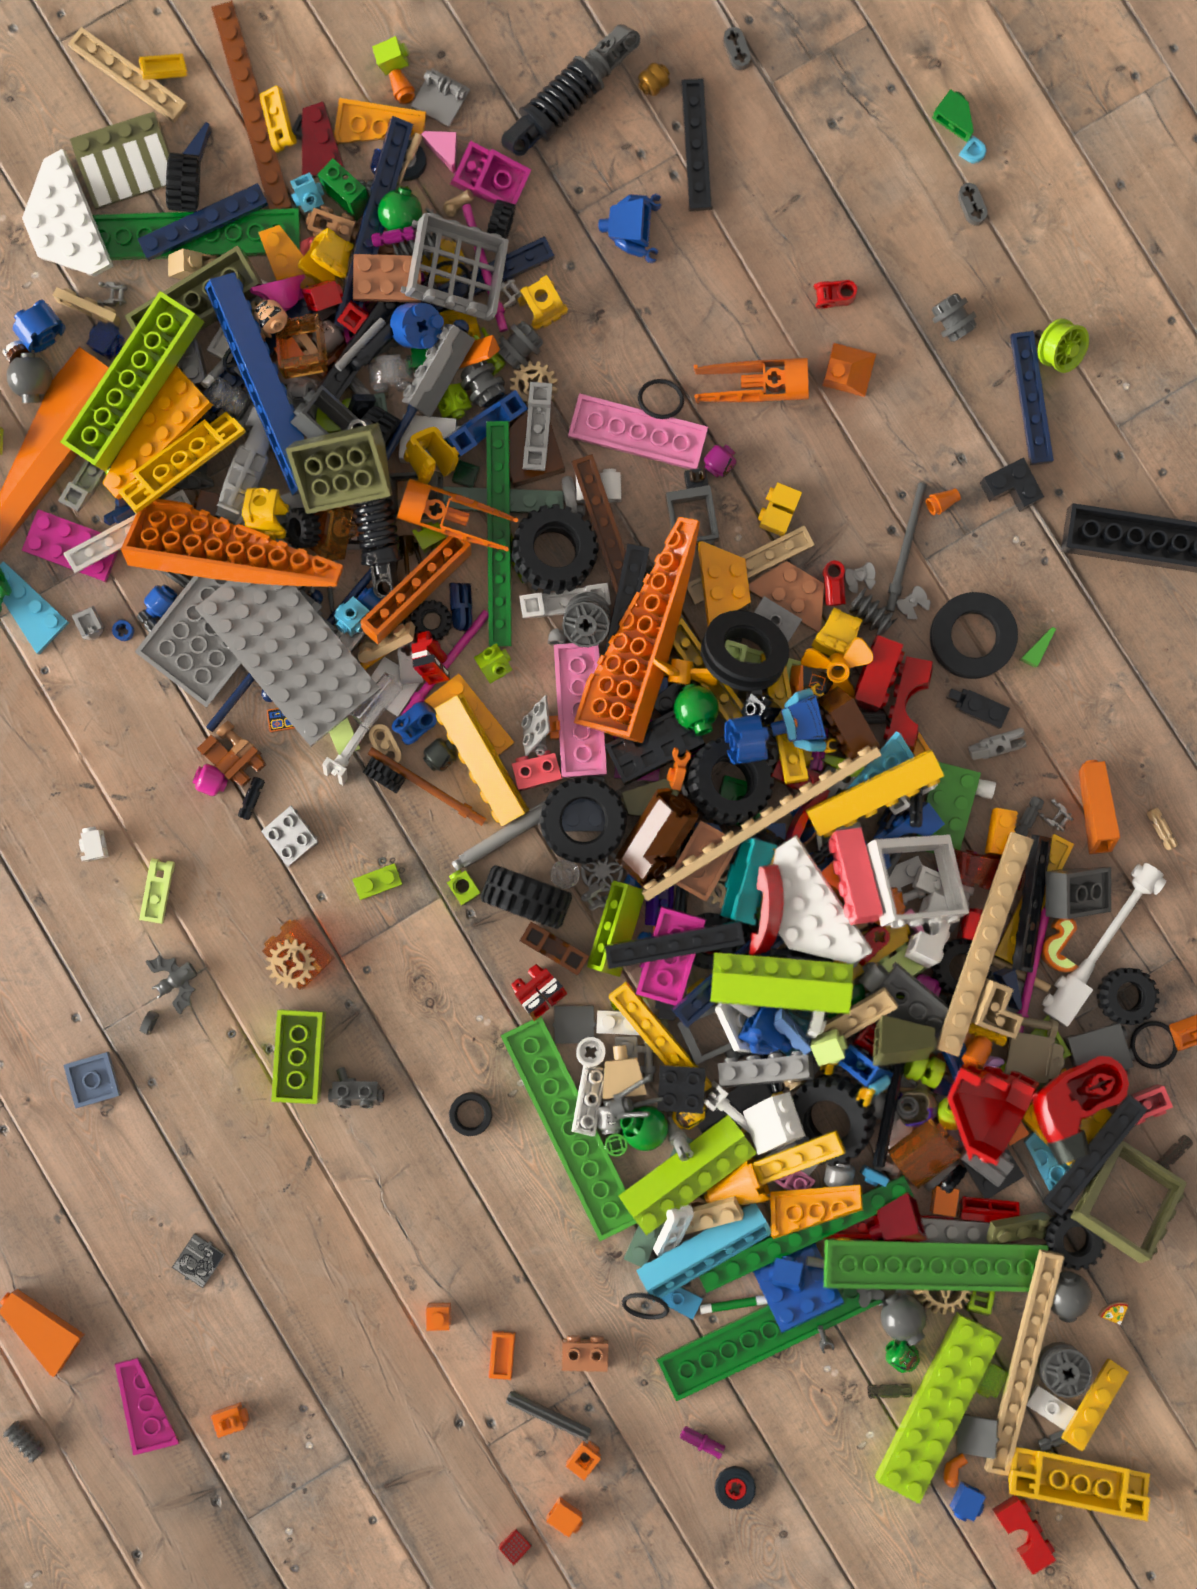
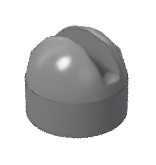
[548,628,566,646]

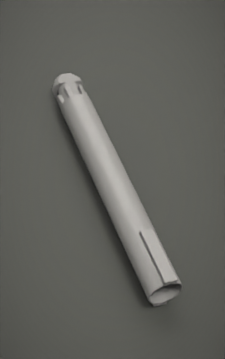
[452,801,545,871]

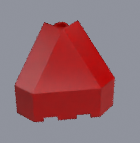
[947,1062,1040,1166]

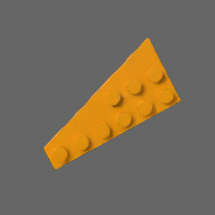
[103,365,213,500]

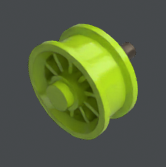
[1035,318,1089,373]

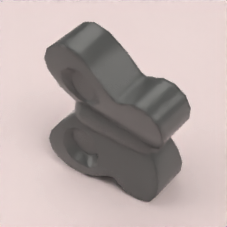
[856,1289,884,1308]

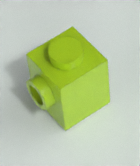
[372,36,410,76]

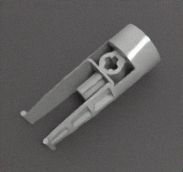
[215,406,271,524]

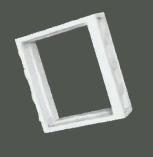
[866,835,969,929]

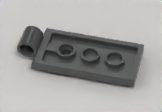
[860,962,950,1056]

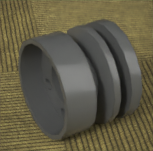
[562,592,612,648]
[1036,1342,1092,1398]

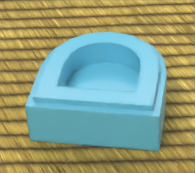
[959,136,986,164]

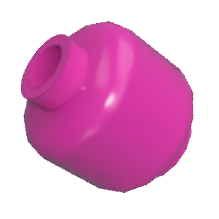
[192,764,228,796]

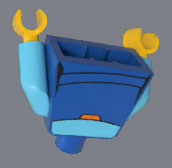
[771,683,836,753]
[820,1044,893,1106]

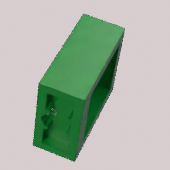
[318,158,368,222]

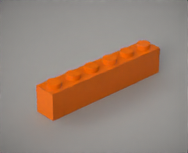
[360,536,471,645]

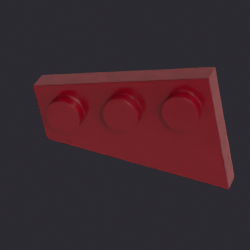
[302,101,345,178]

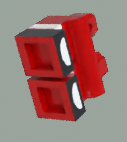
[411,631,450,685]
[511,964,567,1021]

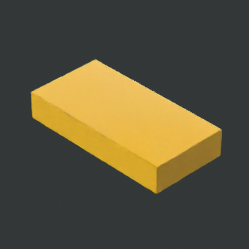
[139,53,187,80]

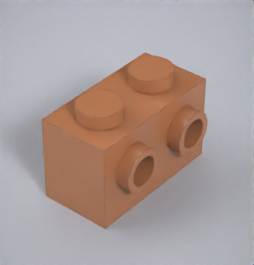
[562,1335,608,1372]

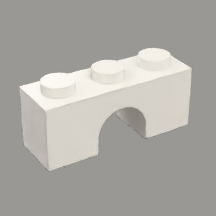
[904,892,952,968]

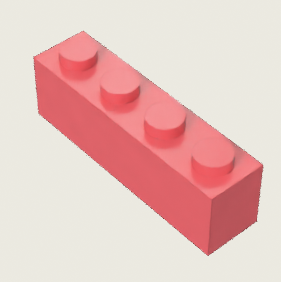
[828,828,883,925]

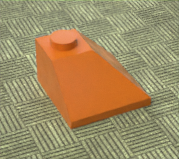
[822,343,876,397]

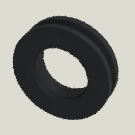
[930,592,1018,679]
[701,610,790,691]

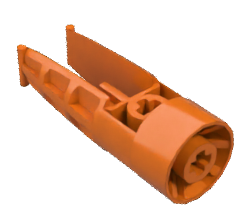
[694,358,809,404]
[397,478,518,552]

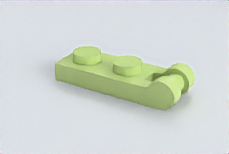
[139,858,175,924]

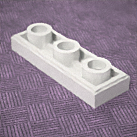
[572,1065,605,1136]

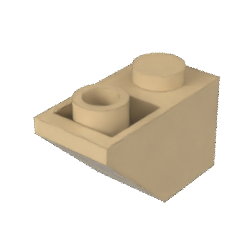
[168,249,218,280]

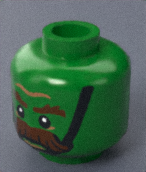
[885,1340,920,1373]

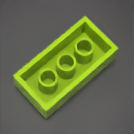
[271,1009,326,1104]

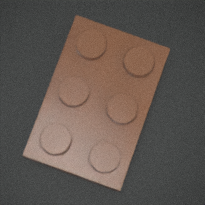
[353,254,421,303]
[674,820,739,902]

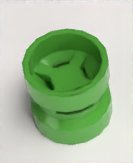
[605,1133,627,1157]

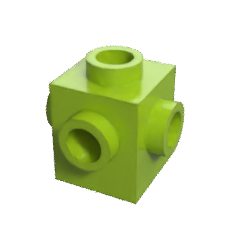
[437,383,472,420]
[473,644,513,684]

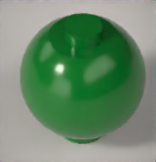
[378,187,422,231]
[674,684,719,736]
[620,1105,668,1151]

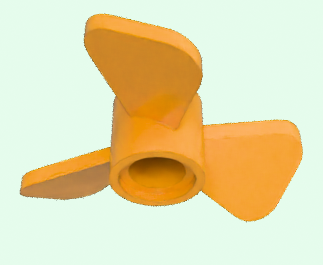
[801,637,873,698]
[653,658,718,686]

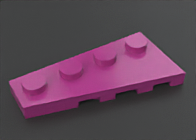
[115,1358,179,1456]

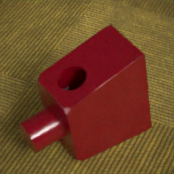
[869,1193,927,1242]

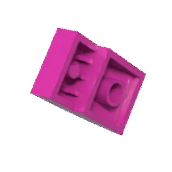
[450,141,531,205]

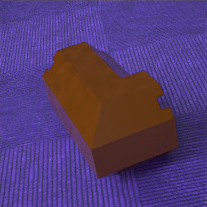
[614,788,699,888]

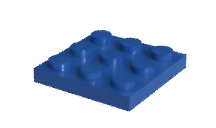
[753,1243,844,1333]

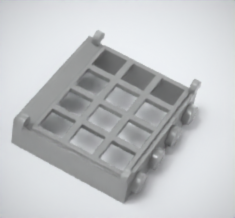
[400,213,509,321]

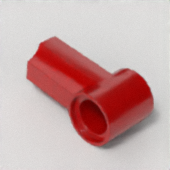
[822,560,846,606]

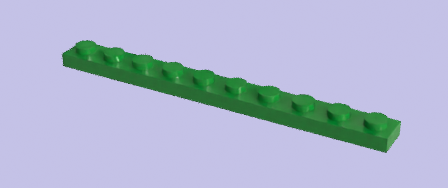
[486,421,512,647]
[699,1175,914,1293]

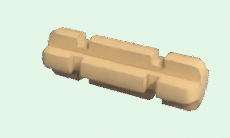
[1147,808,1178,850]

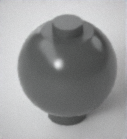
[6,353,52,403]
[1051,1271,1092,1323]
[880,1293,927,1346]

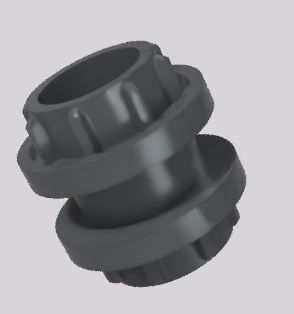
[932,293,977,342]
[498,321,543,369]
[460,360,505,408]

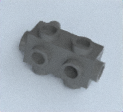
[328,1067,384,1109]

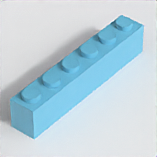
[636,1203,771,1302]

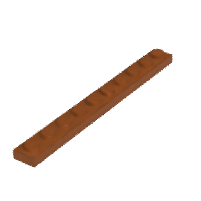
[211,1,292,209]

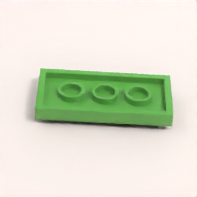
[916,761,981,860]

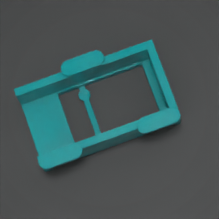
[720,838,777,925]

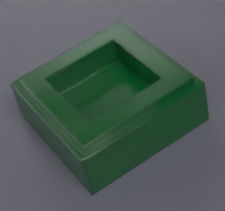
[452,460,480,488]

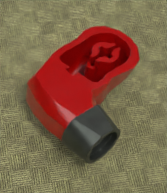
[1032,1056,1129,1165]

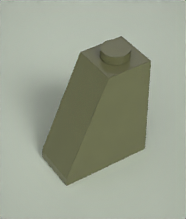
[621,778,679,817]
[873,1015,938,1066]

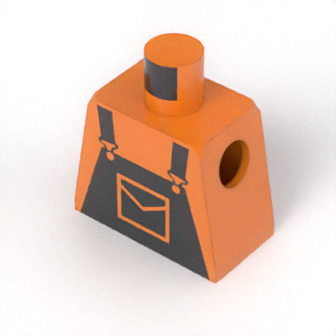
[790,665,833,699]

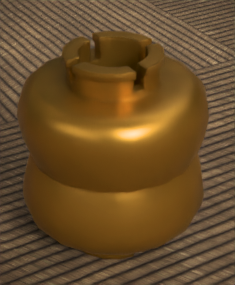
[638,62,670,96]

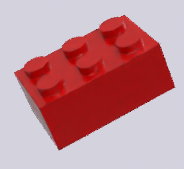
[853,635,905,712]

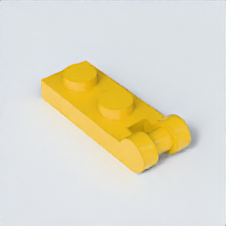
[259,85,297,153]

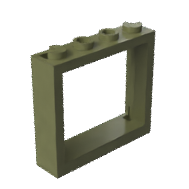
[1071,1141,1187,1263]

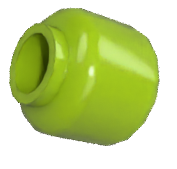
[937,1097,958,1130]

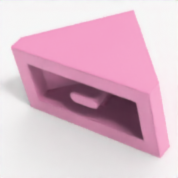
[422,131,457,173]

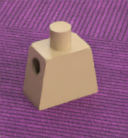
[603,1045,646,1099]

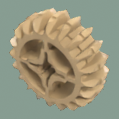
[913,1290,973,1315]

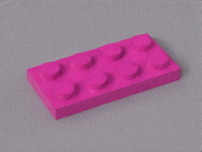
[22,509,119,582]
[636,906,706,1006]

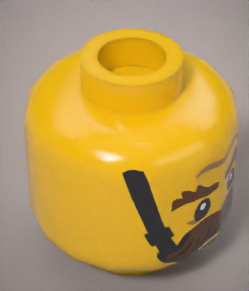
[672,1104,706,1130]

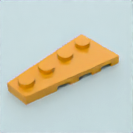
[334,98,427,144]
[770,1185,863,1239]

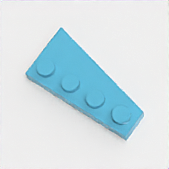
[0,561,70,655]
[846,731,915,790]

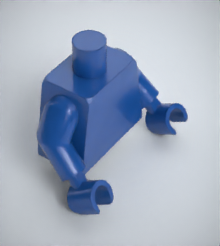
[598,194,661,264]
[738,1006,792,1055]

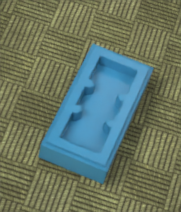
[859,1164,889,1187]
[661,1287,703,1320]

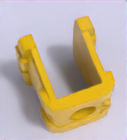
[298,228,354,283]
[518,275,568,330]
[403,427,459,484]
[242,488,290,541]
[811,607,863,657]

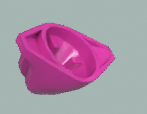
[250,274,305,312]

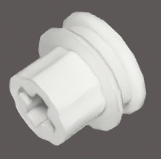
[576,1037,606,1067]

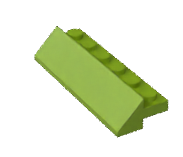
[711,953,853,1014]
[618,1115,757,1235]

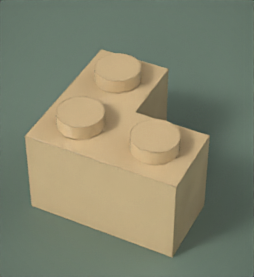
[971,978,1024,1039]

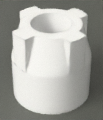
[975,779,996,800]

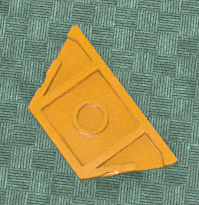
[697,541,751,626]

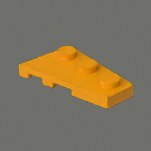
[258,225,317,289]

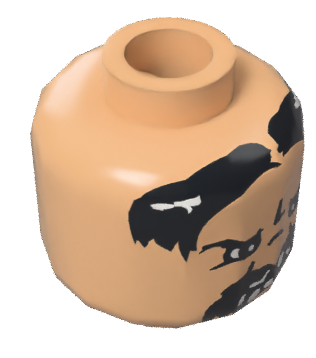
[254,300,287,334]

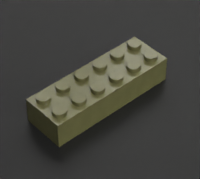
[125,245,263,332]

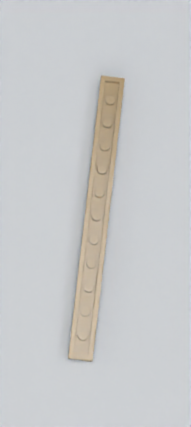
[642,745,881,901]

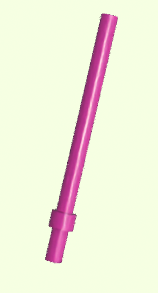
[462,204,508,332]
[401,610,488,715]
[1016,907,1049,1033]

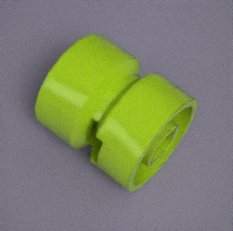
[903,1056,946,1089]

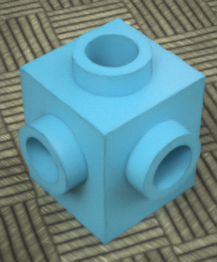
[290,172,325,213]
[334,596,370,637]

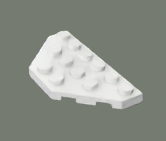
[22,149,114,277]
[773,835,873,964]

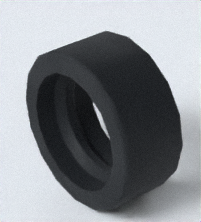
[449,1092,493,1136]

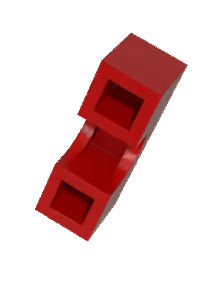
[992,1495,1056,1575]

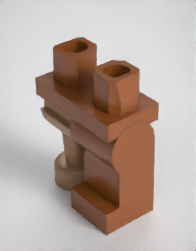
[197,721,266,787]

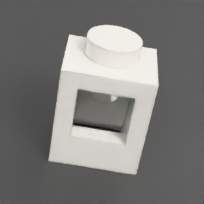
[79,827,109,862]

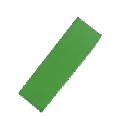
[1019,627,1056,668]

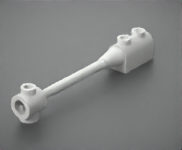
[1042,863,1166,1027]

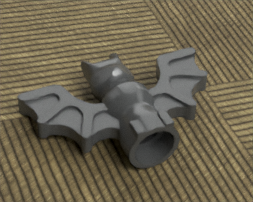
[146,955,198,1014]

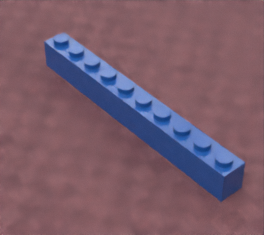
[205,272,305,496]

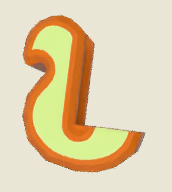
[1041,918,1078,972]

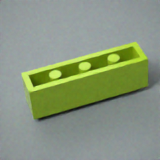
[587,880,644,977]

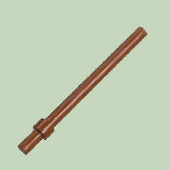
[368,747,486,826]

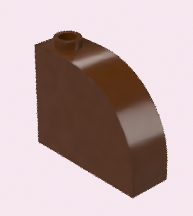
[510,411,565,488]

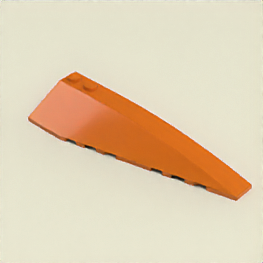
[0,347,109,551]
[121,498,343,586]
[574,517,700,743]

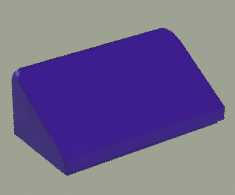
[645,880,674,926]

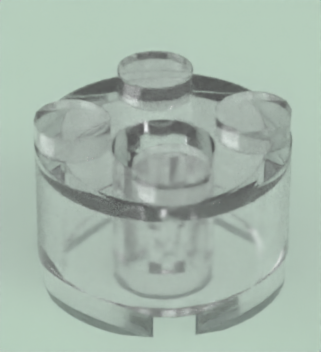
[368,355,414,394]

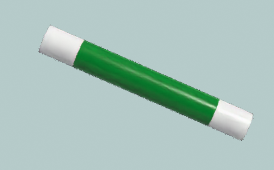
[700,1295,768,1314]

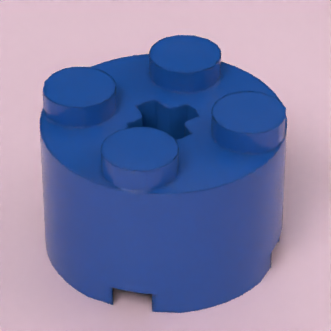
[12,300,66,353]
[390,302,444,349]
[724,715,769,764]

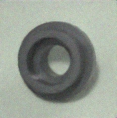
[896,1096,919,1119]

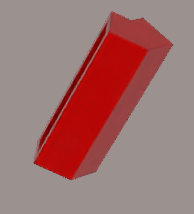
[959,1196,1020,1222]

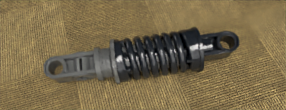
[501,24,640,156]
[348,418,404,599]

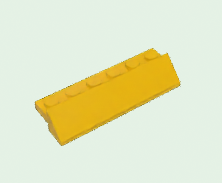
[118,412,246,514]
[1008,1447,1150,1522]

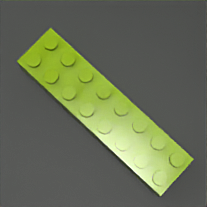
[60,291,204,472]
[875,1311,1002,1504]

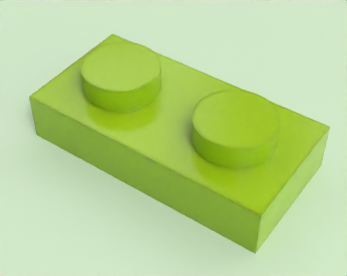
[352,863,403,900]

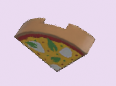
[1098,1301,1129,1325]

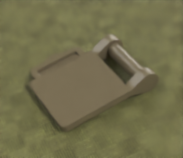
[1004,1013,1065,1083]

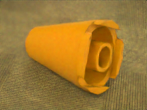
[704,1157,770,1206]

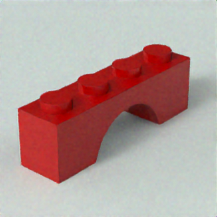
[884,656,933,752]

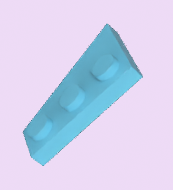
[1024,1132,1070,1192]

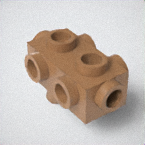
[306,206,359,243]

